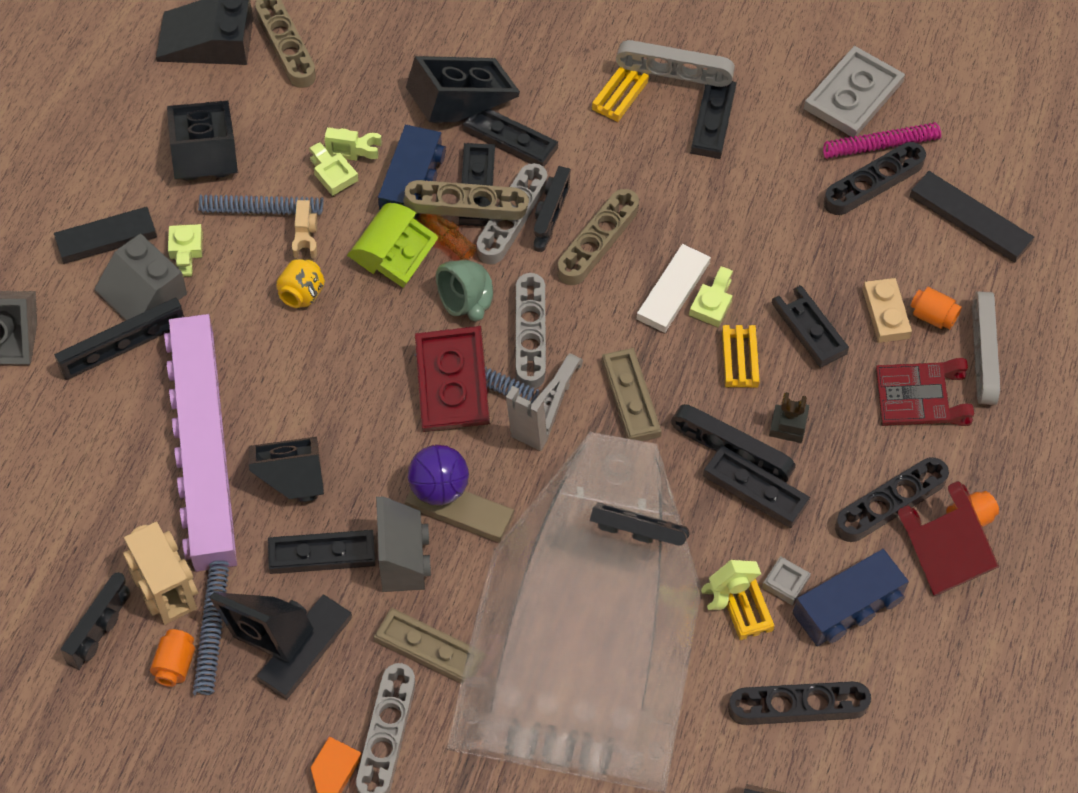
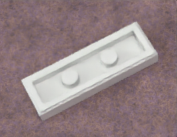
[636,244,711,333]

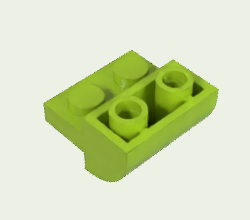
[347,203,439,288]

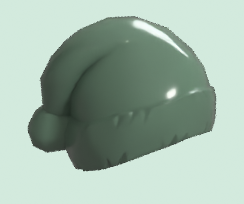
[436,260,493,322]

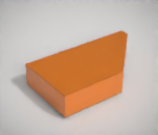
[311,736,362,793]

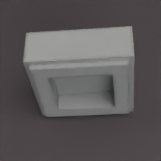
[762,556,811,605]

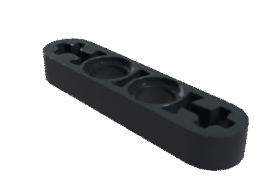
[823,142,926,215]
[671,404,796,483]
[835,457,949,542]
[728,681,871,725]

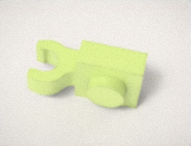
[325,127,382,161]
[309,142,358,196]
[168,224,203,277]
[689,266,733,327]
[701,560,761,610]

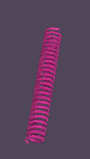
[823,122,941,159]

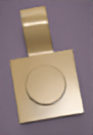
[292,200,317,258]

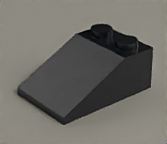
[156,0,253,65]
[406,56,520,124]
[167,100,238,181]

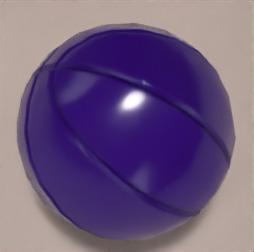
[407,444,469,506]

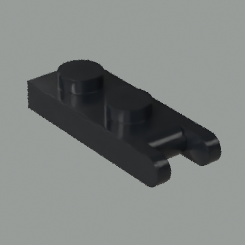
[533,166,571,252]
[772,285,849,368]
[589,502,690,546]
[60,572,130,670]

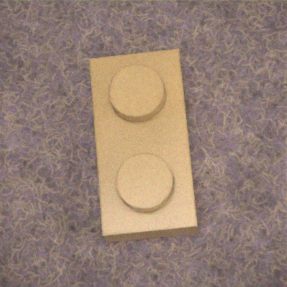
[862,278,912,343]

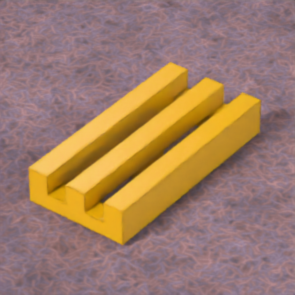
[592,67,649,122]
[722,325,760,388]
[727,579,775,640]

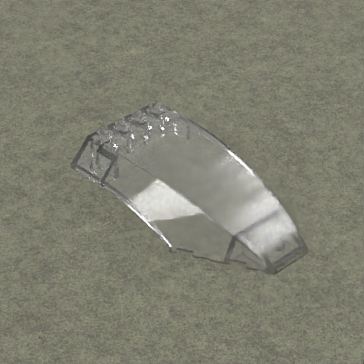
[447,432,702,793]

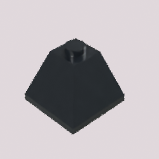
[249,436,324,502]
[210,592,314,662]

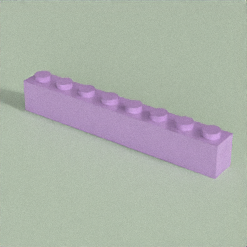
[164,314,237,572]

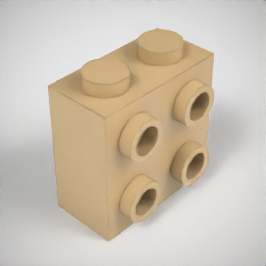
[123,521,198,625]

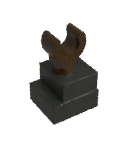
[769,392,809,443]

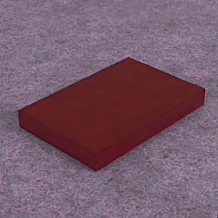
[415,326,490,432]

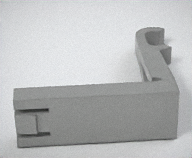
[506,353,583,451]

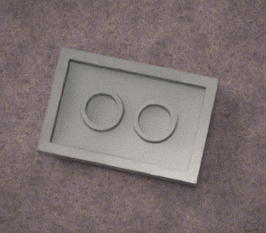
[803,46,905,137]

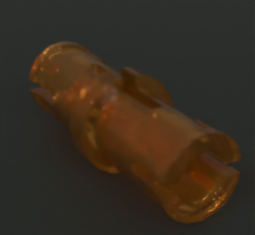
[419,214,477,260]

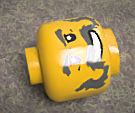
[276,259,325,308]

